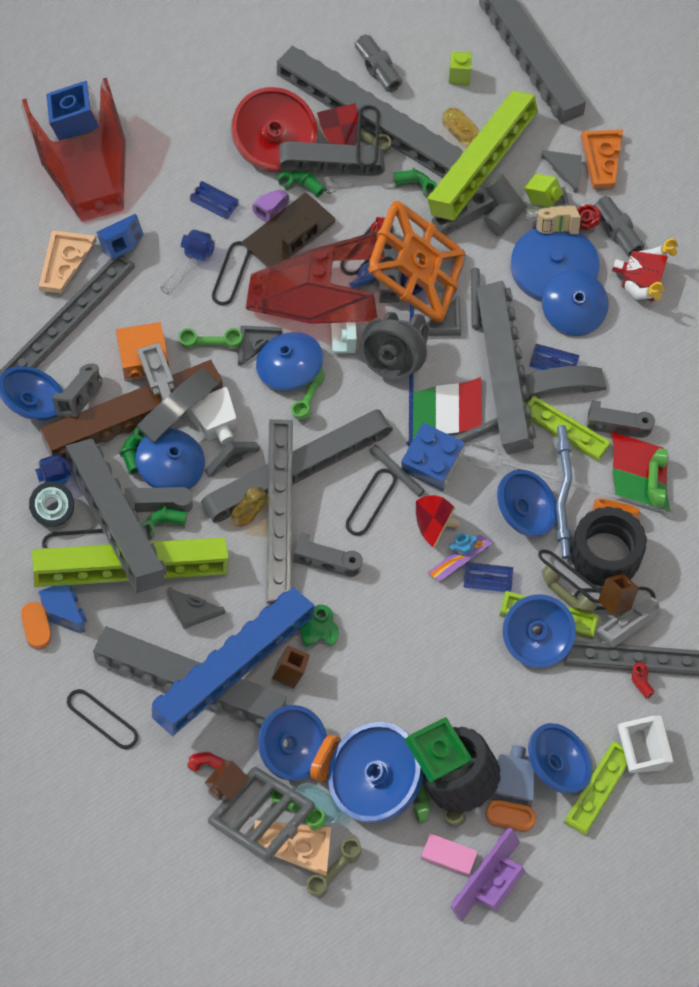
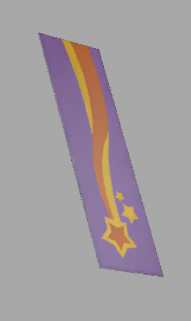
[427,534,492,581]

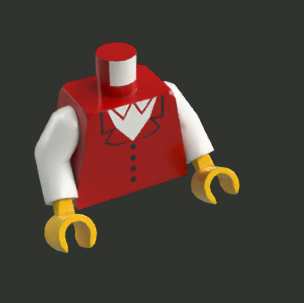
[612,238,679,302]

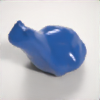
[349,263,376,289]

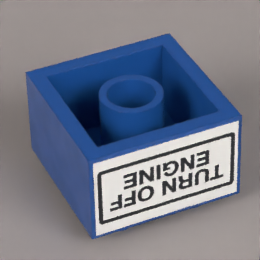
[46,80,100,141]
[401,422,465,491]

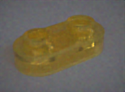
[442,108,478,144]
[231,487,268,527]

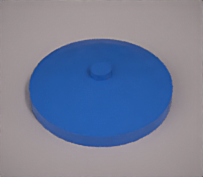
[510,228,600,302]
[328,722,424,823]

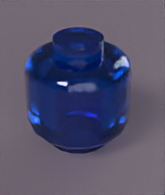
[181,229,215,261]
[35,454,72,484]

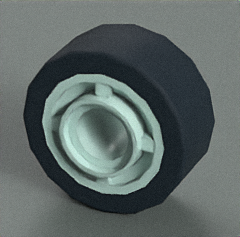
[29,482,74,527]

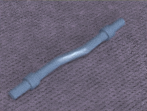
[556,425,573,559]

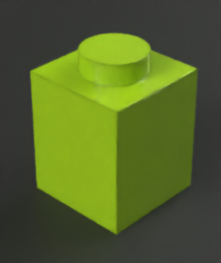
[448,51,472,85]
[524,173,563,208]

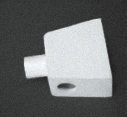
[187,387,237,445]

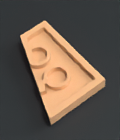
[39,230,96,294]
[254,820,331,876]

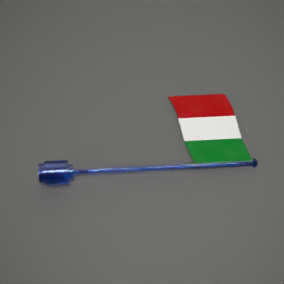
[401,262,482,447]

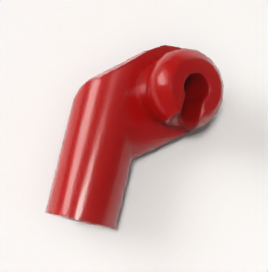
[632,662,655,699]
[187,751,226,772]

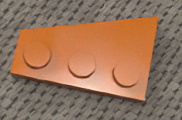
[580,129,623,189]

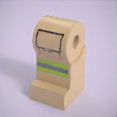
[536,206,581,234]

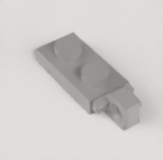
[137,343,175,401]
[597,597,661,647]

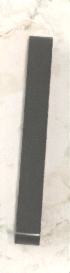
[201,409,393,523]

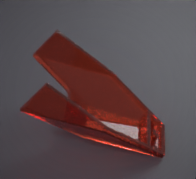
[21,77,126,222]
[246,231,385,324]

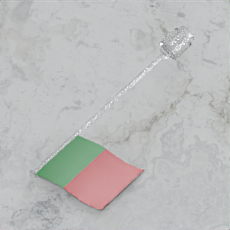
[467,431,674,519]

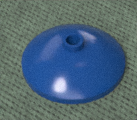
[542,271,609,336]
[256,332,323,391]
[0,366,63,421]
[135,428,205,489]
[497,469,557,537]
[502,594,576,668]
[258,705,327,781]
[528,723,592,794]

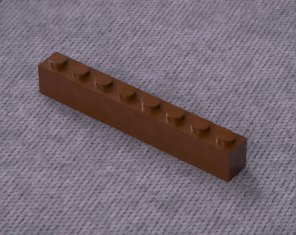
[40,359,223,462]

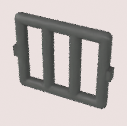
[208,767,315,861]

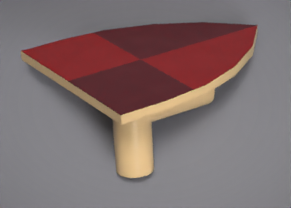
[316,103,358,145]
[416,495,459,548]

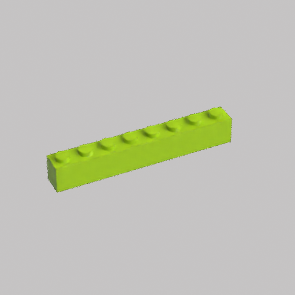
[427,90,538,221]
[32,537,229,587]

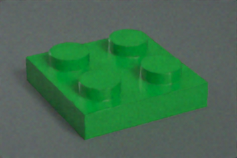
[404,717,473,783]

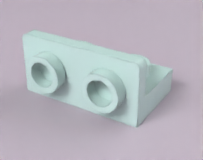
[330,300,357,354]

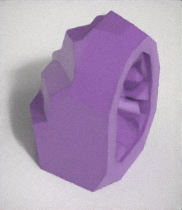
[252,189,289,223]

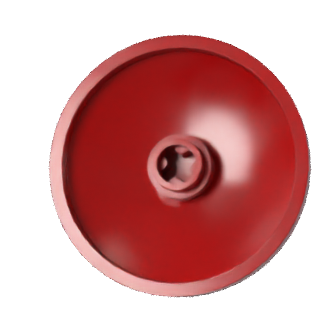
[231,87,317,172]

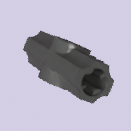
[355,34,402,92]
[594,196,645,256]

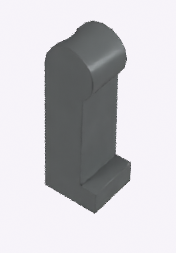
[432,186,494,235]
[379,243,400,303]
[52,363,103,417]
[587,400,655,438]
[125,487,193,513]
[293,532,363,577]

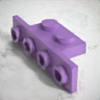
[451,828,526,921]

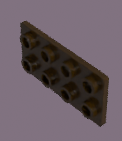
[243,193,335,271]

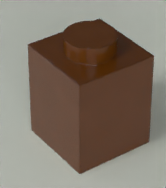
[598,574,639,615]
[272,645,310,689]
[204,761,250,801]

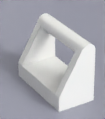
[617,715,673,773]

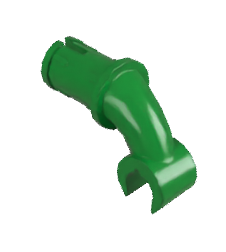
[393,167,437,198]
[278,171,326,198]
[119,428,144,475]
[140,506,187,539]

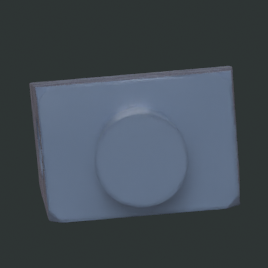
[490,745,534,807]

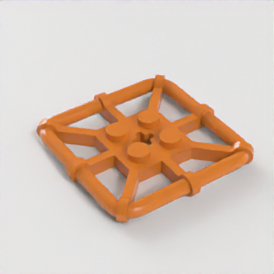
[368,201,466,322]

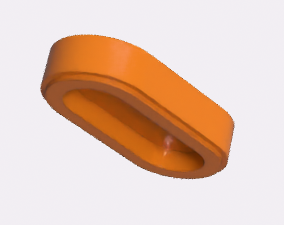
[592,498,640,519]
[21,602,51,649]
[310,735,341,782]
[486,800,536,832]

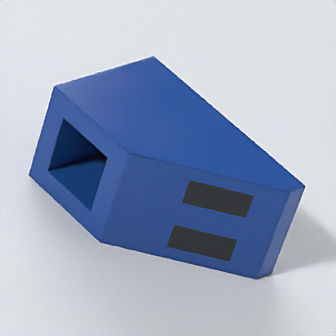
[96,214,143,259]
[38,585,87,633]

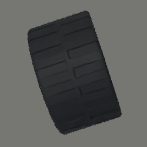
[571,507,647,587]
[422,727,501,813]

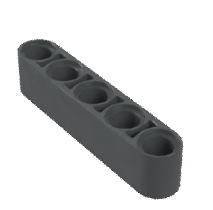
[279,142,385,176]

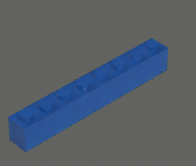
[152,587,315,737]

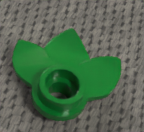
[299,605,339,647]

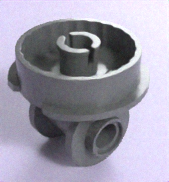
[361,312,429,380]

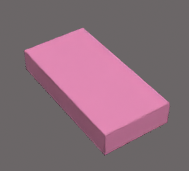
[421,833,478,877]

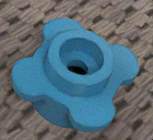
[449,533,477,555]

